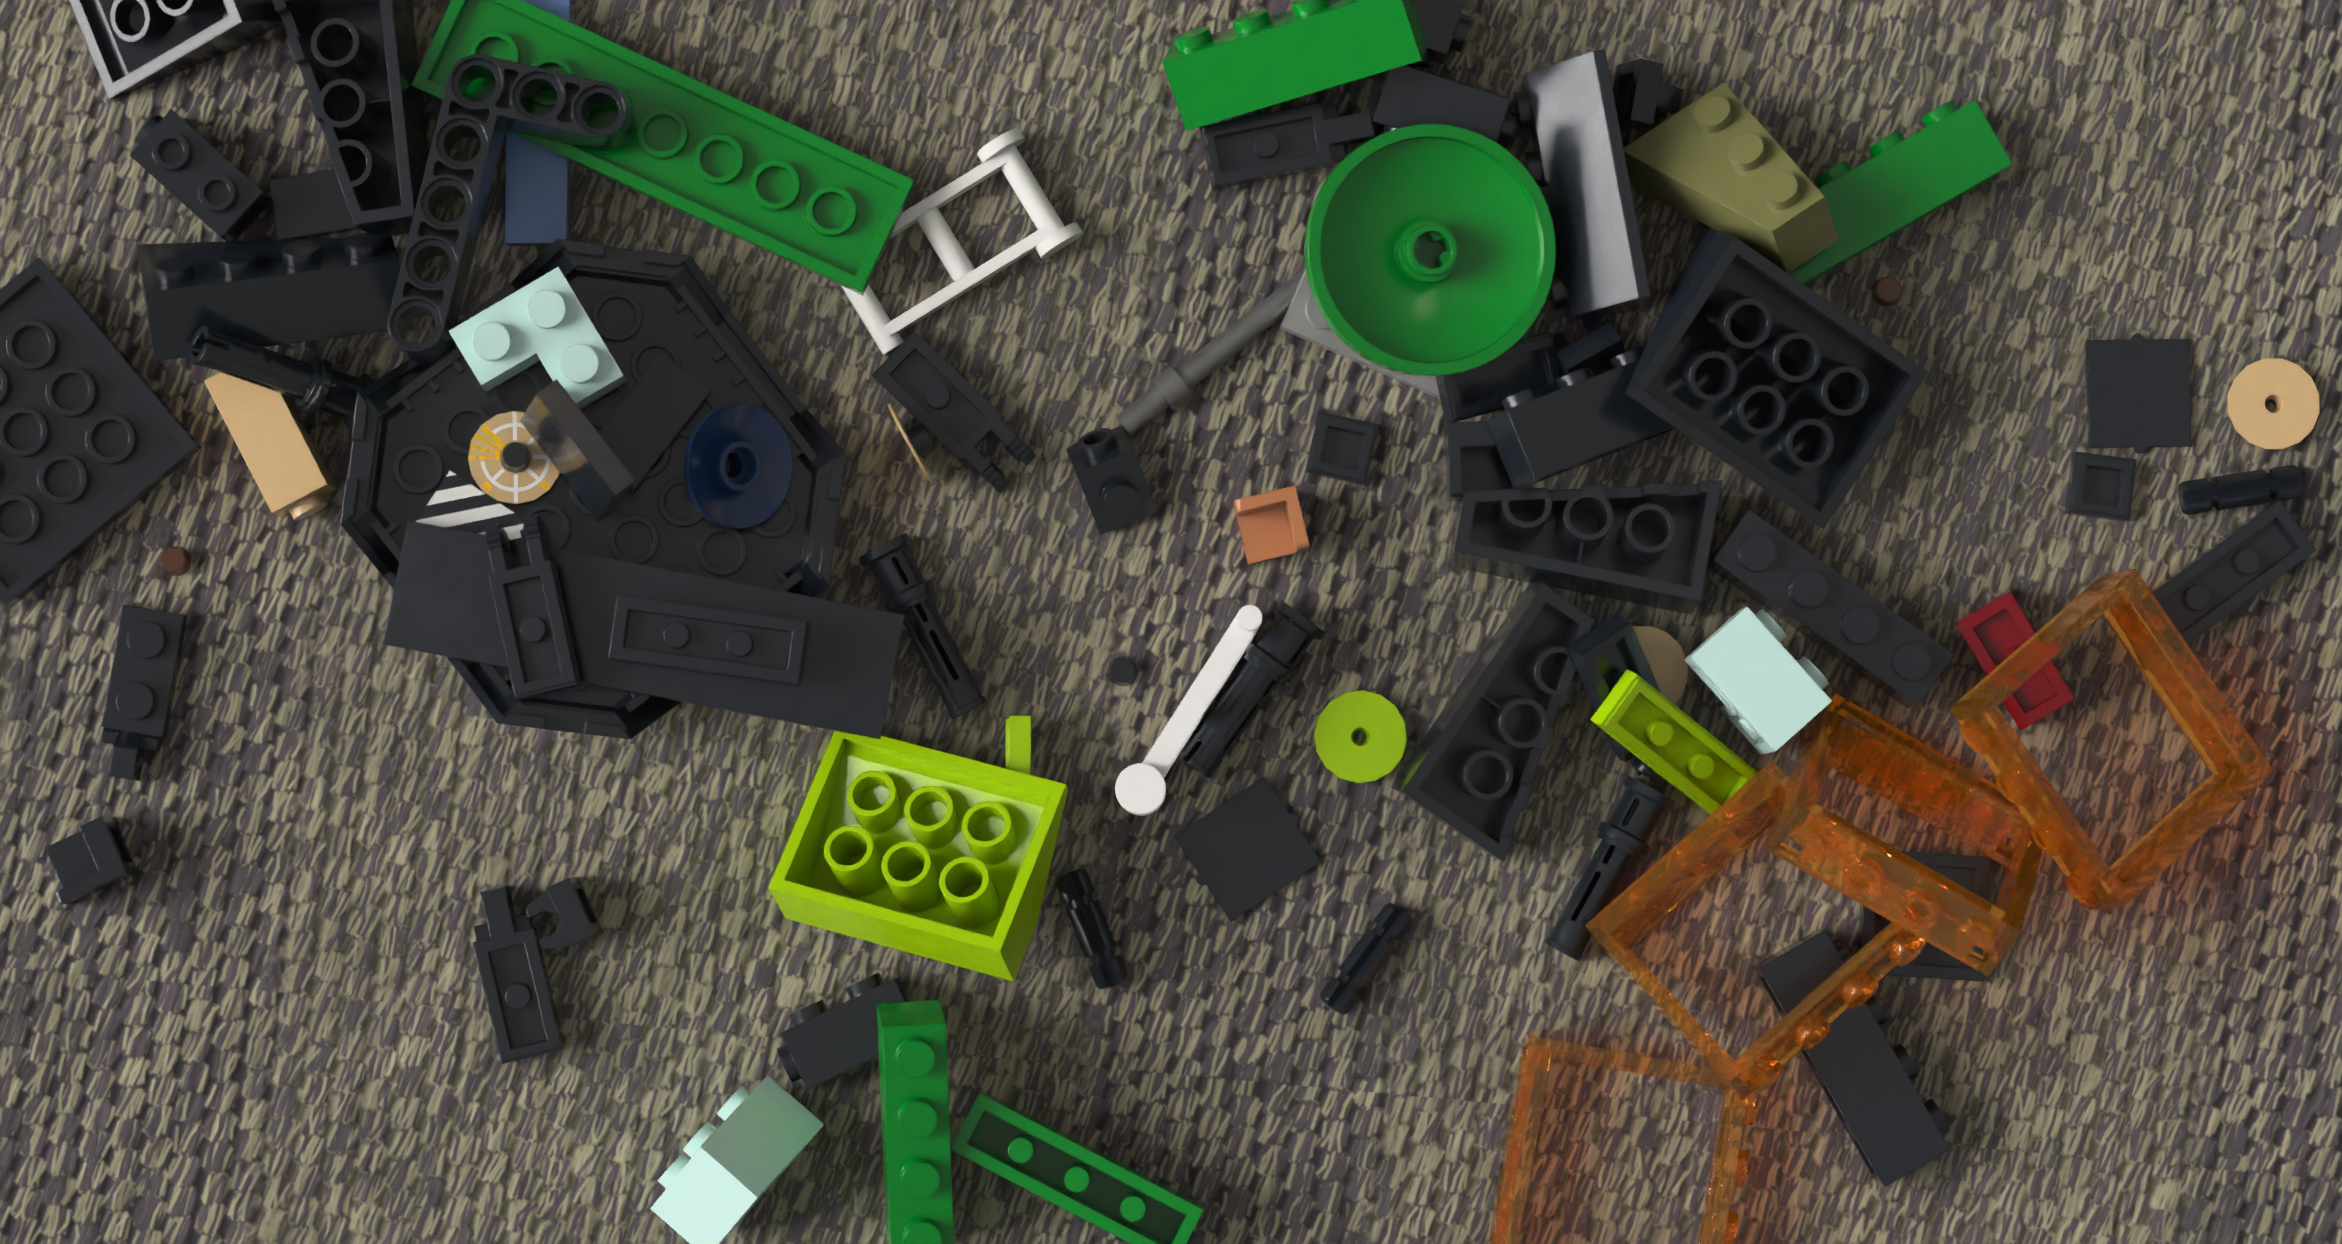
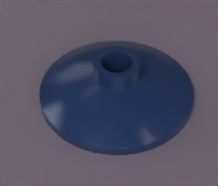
[684,403,793,529]

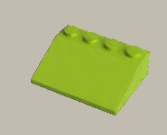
[768,731,1068,982]

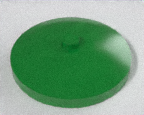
[1304,124,1556,377]

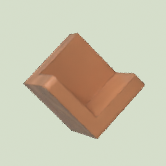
[1233,486,1310,565]

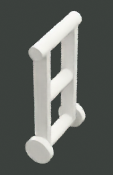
[841,128,1083,356]
[1115,605,1262,816]

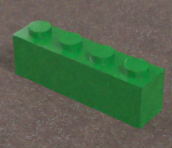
[1162,0,1428,131]
[1789,100,2012,285]
[877,1000,954,1244]
[950,1090,1204,1244]

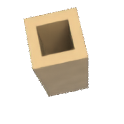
[204,372,337,521]

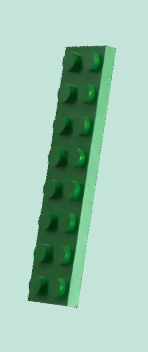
[411,0,915,295]

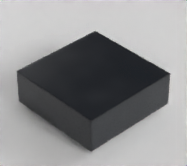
[1305,411,1379,486]
[2065,451,2137,522]

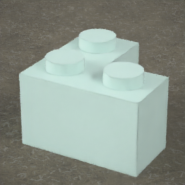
[449,267,626,409]
[1684,607,1832,755]
[650,1075,824,1244]

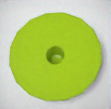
[1314,690,1407,783]

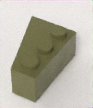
[1624,82,1839,274]

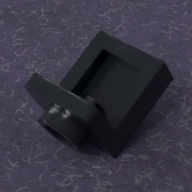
[1066,426,1158,535]

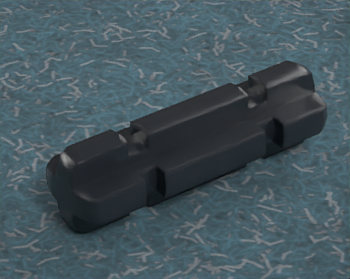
[2178,465,2303,515]
[1056,869,1127,989]
[1320,903,1414,1015]

